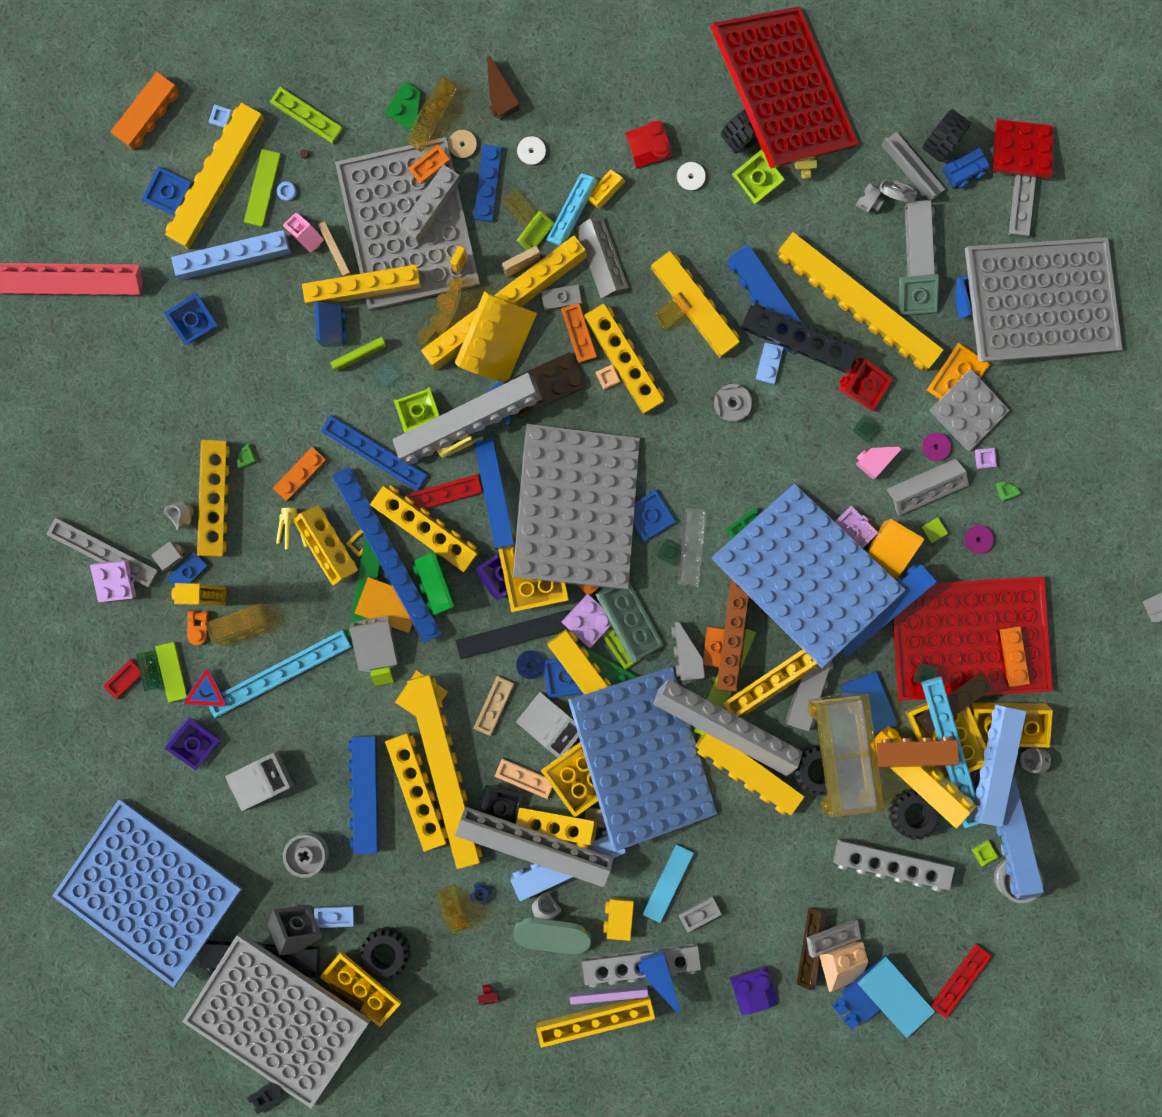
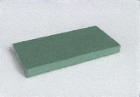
[596,582,664,663]

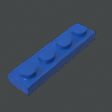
[473,144,502,222]

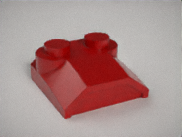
[625,121,672,169]

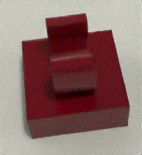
[478,984,500,1006]

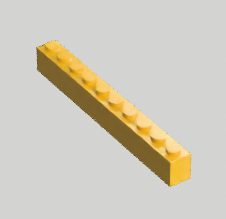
[777,232,943,370]
[421,236,587,371]
[407,674,483,869]

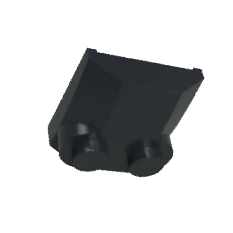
[477,785,524,824]

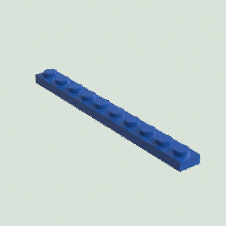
[332,467,442,644]

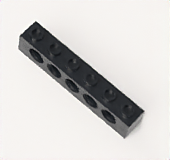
[740,304,858,374]

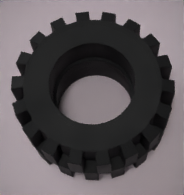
[720,109,758,154]
[922,109,971,163]
[793,745,844,796]
[888,789,941,840]
[359,927,410,981]

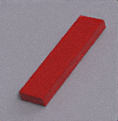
[405,474,483,513]
[930,943,992,1018]

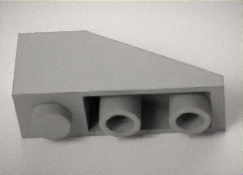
[671,622,704,680]

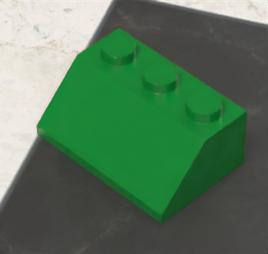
[413,552,457,615]

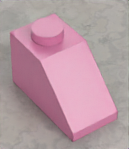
[283,213,324,253]
[856,447,901,479]

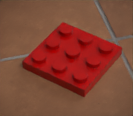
[993,119,1053,178]

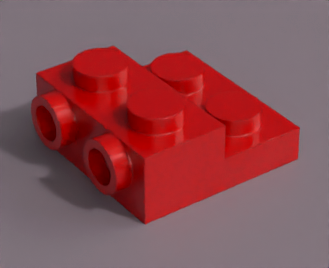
[839,358,893,411]

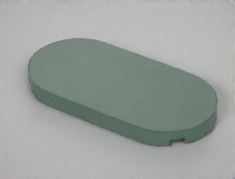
[513,918,591,954]

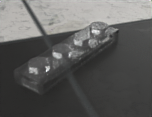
[678,508,706,586]

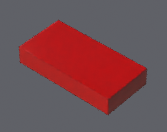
[103,659,145,700]

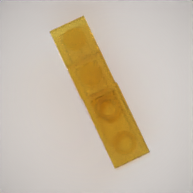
[405,76,458,152]
[417,276,463,346]

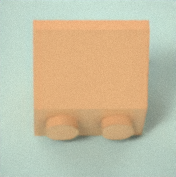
[819,942,868,992]

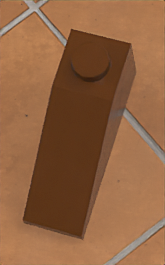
[487,56,520,121]

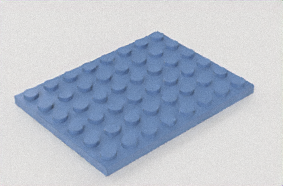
[712,483,905,669]
[568,666,717,851]
[53,799,243,988]

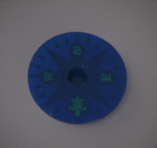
[516,650,545,679]

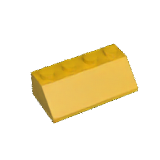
[969,702,1053,747]
[320,951,402,1027]

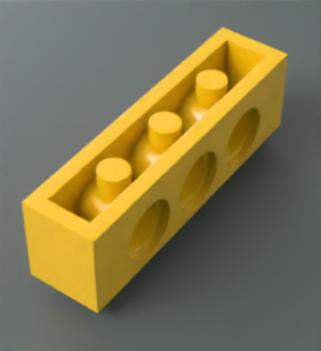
[293,505,358,586]
[516,808,598,849]

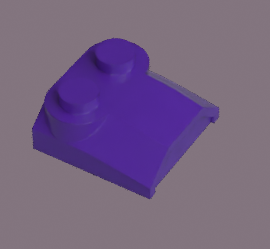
[476,553,508,601]
[164,717,220,771]
[730,966,778,1015]

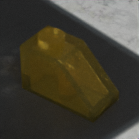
[436,884,470,934]

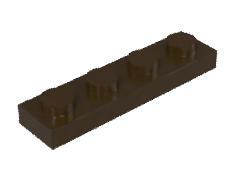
[916,673,993,734]
[796,908,827,990]

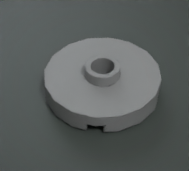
[879,179,917,202]
[714,384,752,422]

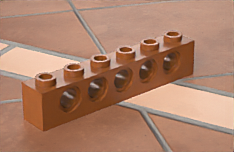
[716,579,750,693]

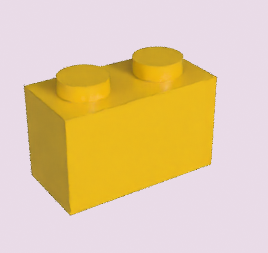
[603,897,634,941]

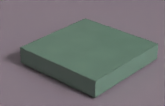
[899,274,939,315]

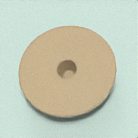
[448,130,477,158]

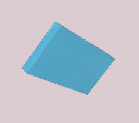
[857,957,935,1038]

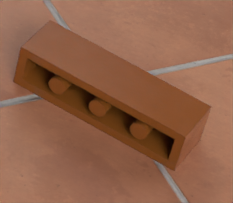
[877,737,959,768]

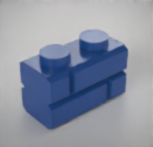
[942,147,990,189]

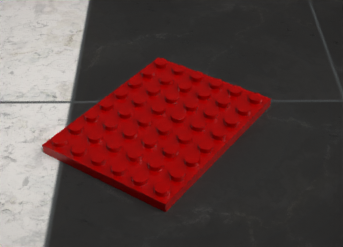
[710,6,859,169]
[892,576,1053,701]

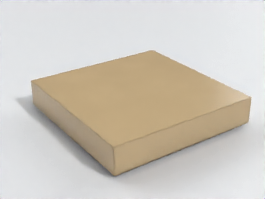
[502,246,540,277]

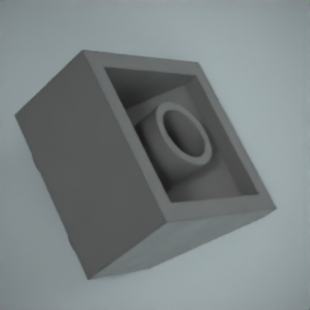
[267,905,322,956]

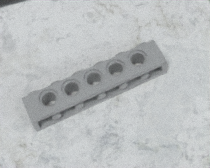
[833,839,955,892]
[582,943,701,987]

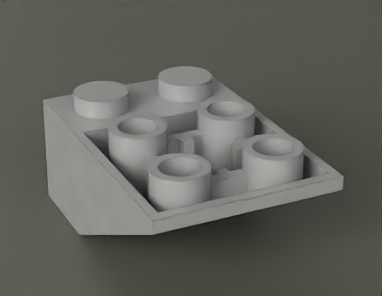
[516,692,579,757]
[225,751,294,811]

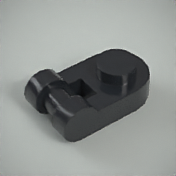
[247,1082,283,1115]

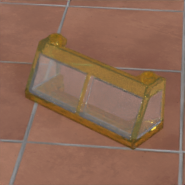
[808,692,884,817]

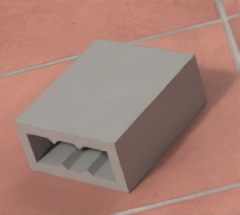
[350,615,398,672]

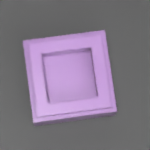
[975,448,997,469]

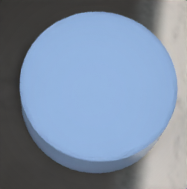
[277,182,297,202]

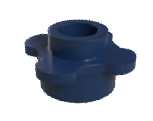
[470,882,492,905]

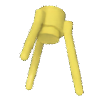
[437,436,483,459]
[276,508,308,550]

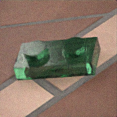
[136,650,164,692]

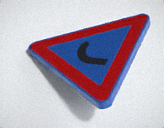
[183,668,226,707]

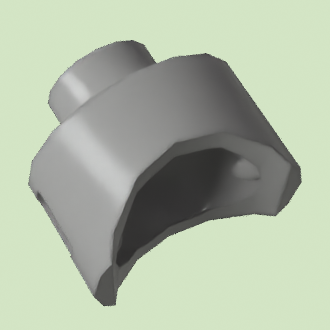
[856,183,885,213]
[164,501,194,530]
[1020,747,1051,774]
[532,892,561,920]

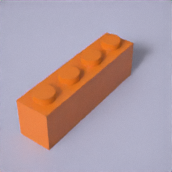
[110,72,179,150]

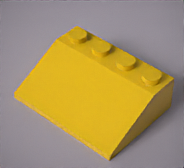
[455,291,537,382]
[498,532,569,612]
[905,703,986,781]
[541,742,598,818]

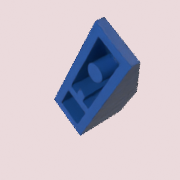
[638,950,681,1012]

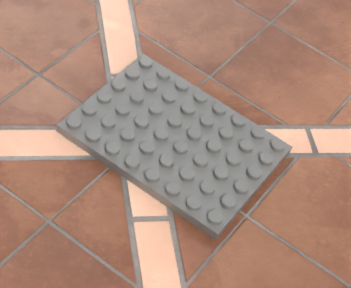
[335,137,480,310]
[965,237,1122,363]
[513,424,640,590]
[182,932,370,1108]

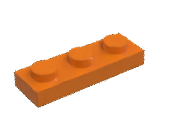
[561,303,597,364]
[273,447,327,501]
[999,626,1030,687]

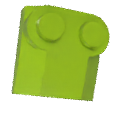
[732,149,785,204]
[394,387,440,433]

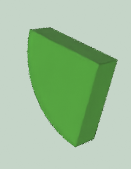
[237,444,257,469]
[995,482,1021,501]

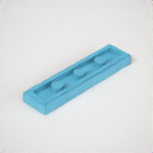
[546,173,598,246]
[642,844,693,923]

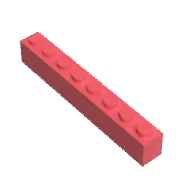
[0,263,143,296]

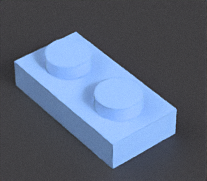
[755,343,783,385]
[314,906,355,928]

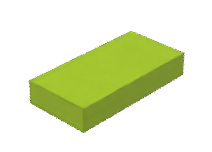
[516,211,555,250]

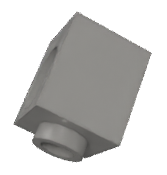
[151,541,185,571]

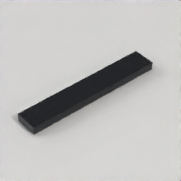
[455,610,568,659]

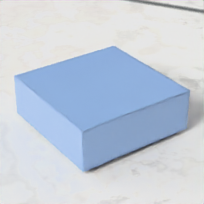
[209,104,233,128]

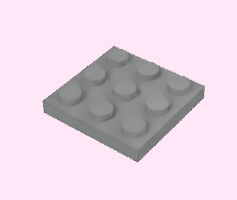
[929,370,1010,451]

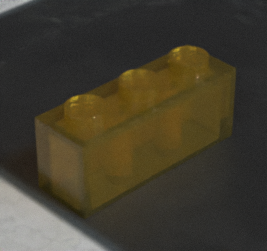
[205,603,270,647]

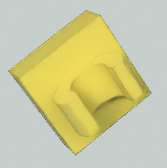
[795,159,817,179]

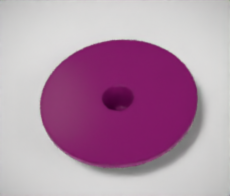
[922,433,951,461]
[964,525,993,554]

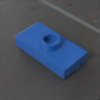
[167,552,209,587]

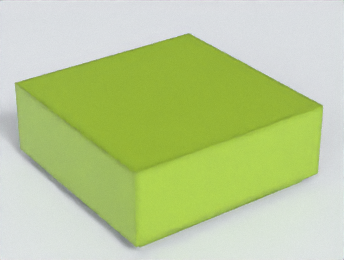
[920,517,948,544]
[370,667,394,686]
[971,840,998,867]

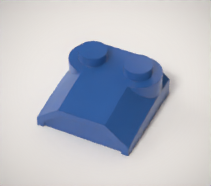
[164,292,218,346]

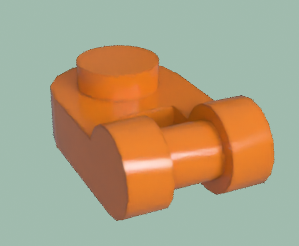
[187,610,209,645]

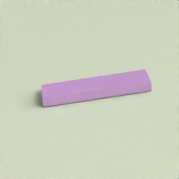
[570,986,648,1005]

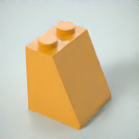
[866,519,924,580]

